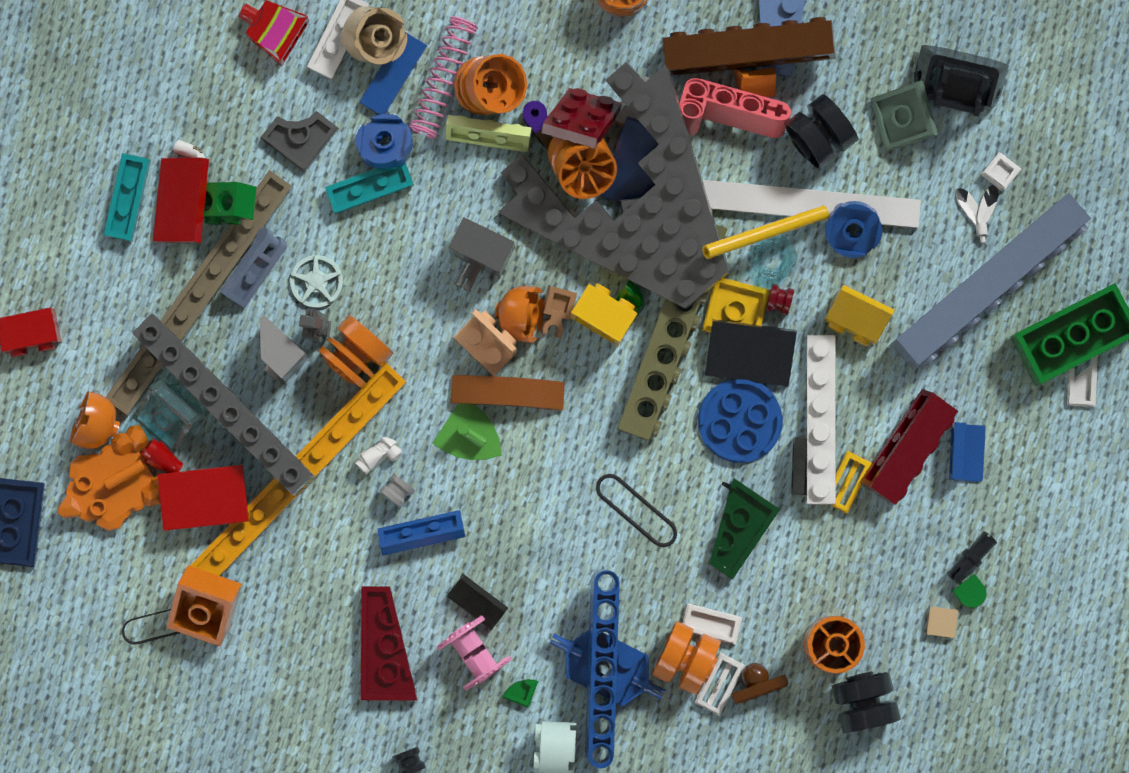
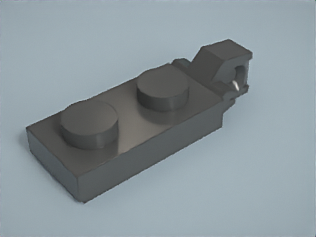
[299,308,331,344]

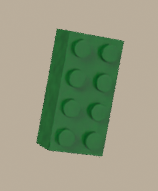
[1010,283,1129,387]

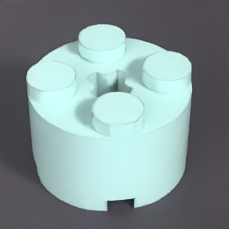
[534,721,576,773]

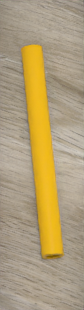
[702,205,829,259]

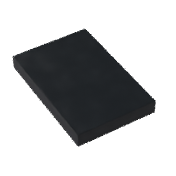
[705,319,797,387]

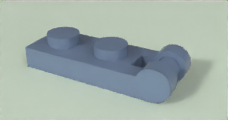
[220,227,287,308]

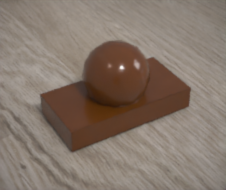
[731,663,789,705]

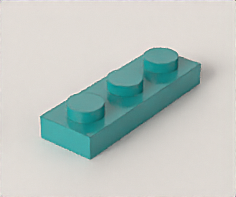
[104,153,151,242]
[325,162,414,215]

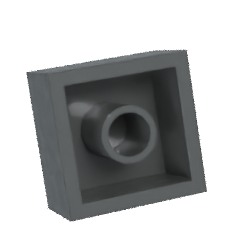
[448,217,515,292]

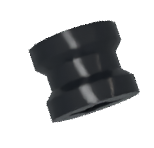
[392,746,426,773]

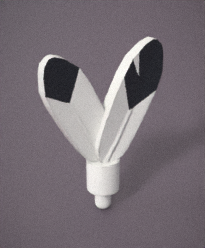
[956,185,999,244]

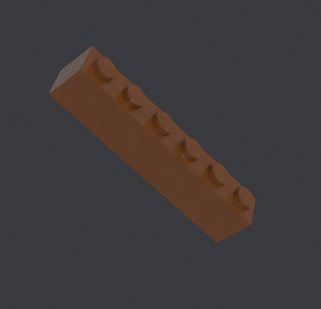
[663,17,836,76]

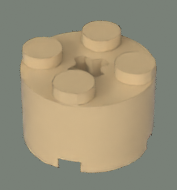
[341,6,407,65]

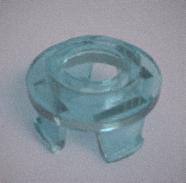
[750,234,797,281]

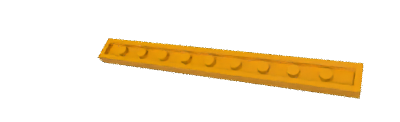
[190,363,407,576]

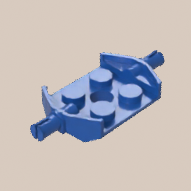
[549,630,666,706]

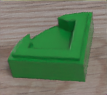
[616,280,645,316]
[502,679,538,708]

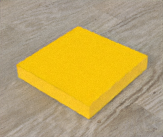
[702,278,770,333]

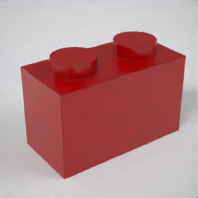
[0,307,62,358]

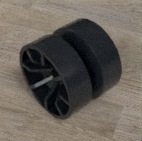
[784,94,859,170]
[831,671,901,733]

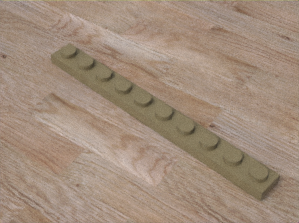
[106,170,293,416]

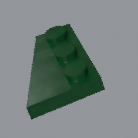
[709,478,780,580]

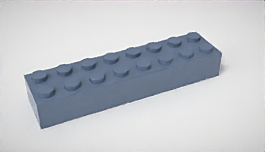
[891,193,1091,369]

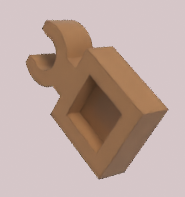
[540,285,577,338]

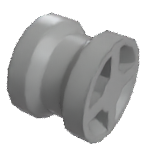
[380,473,415,508]

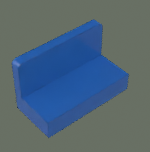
[949,422,986,482]

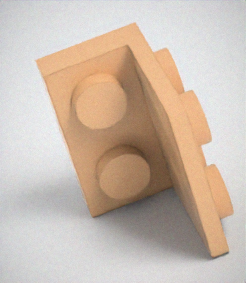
[453,309,517,376]

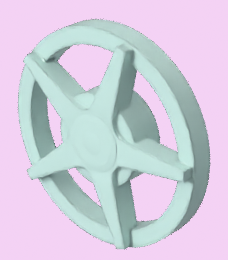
[290,255,343,308]

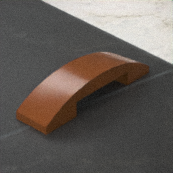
[451,375,565,410]

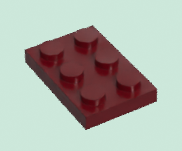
[542,88,622,148]

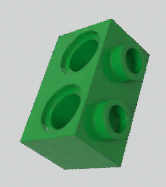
[203,182,257,225]

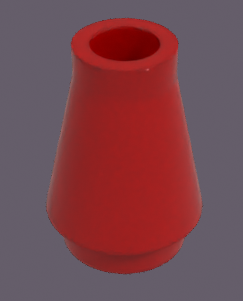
[140,438,184,473]

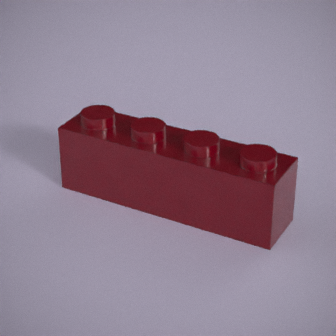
[860,389,958,505]

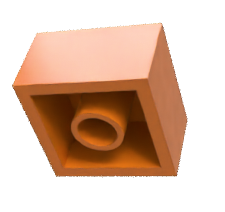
[167,565,242,646]

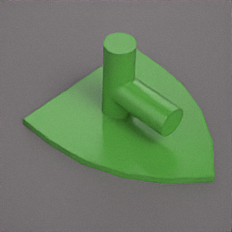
[432,404,502,460]

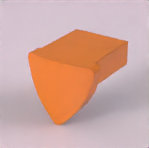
[733,67,776,97]

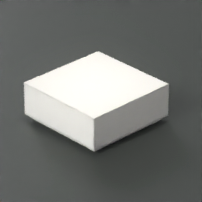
[981,152,1021,192]

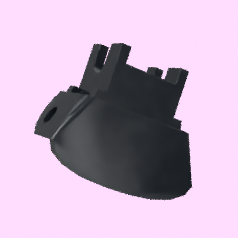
[914,45,1009,117]

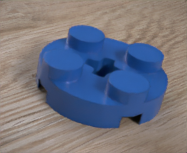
[356,114,413,169]
[825,201,882,258]

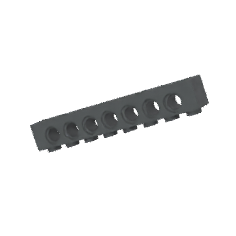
[132,313,315,496]

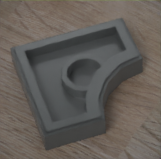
[260,111,339,173]

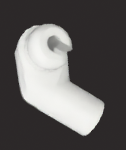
[174,140,209,168]

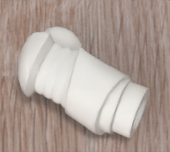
[355,437,402,475]

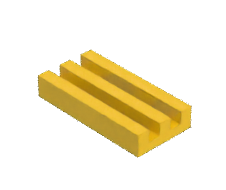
[831,451,872,514]

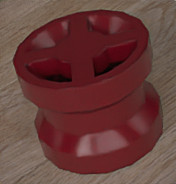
[765,284,794,316]

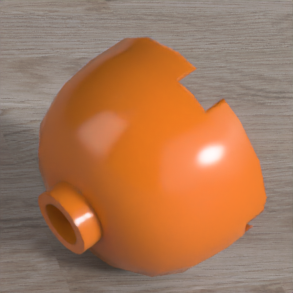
[495,286,544,343]
[70,391,120,449]

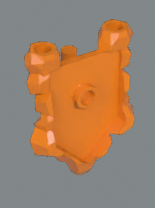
[58,425,160,531]

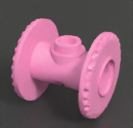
[437,616,511,690]

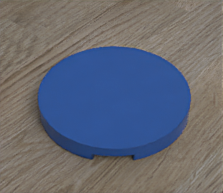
[698,379,783,463]

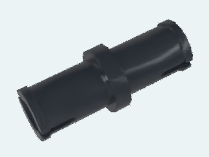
[946,531,997,585]

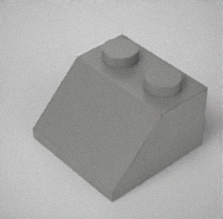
[260,315,309,382]

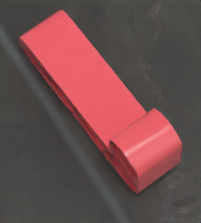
[680,78,791,138]

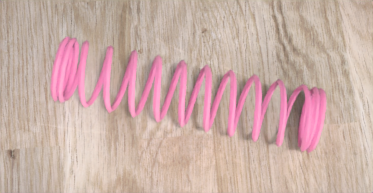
[408,16,478,139]

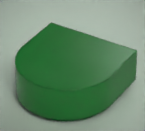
[952,574,987,608]

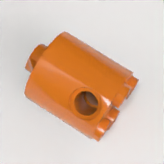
[803,616,865,674]

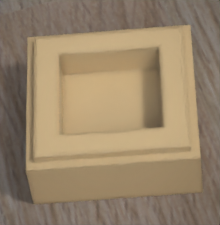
[926,606,958,638]

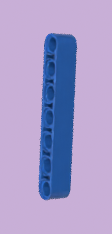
[585,569,620,769]

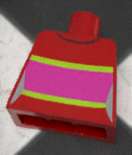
[238,0,310,66]

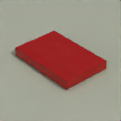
[153,157,209,243]
[157,465,249,531]

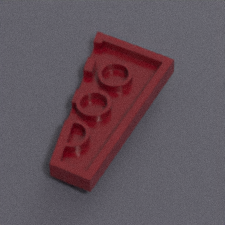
[361,586,418,701]

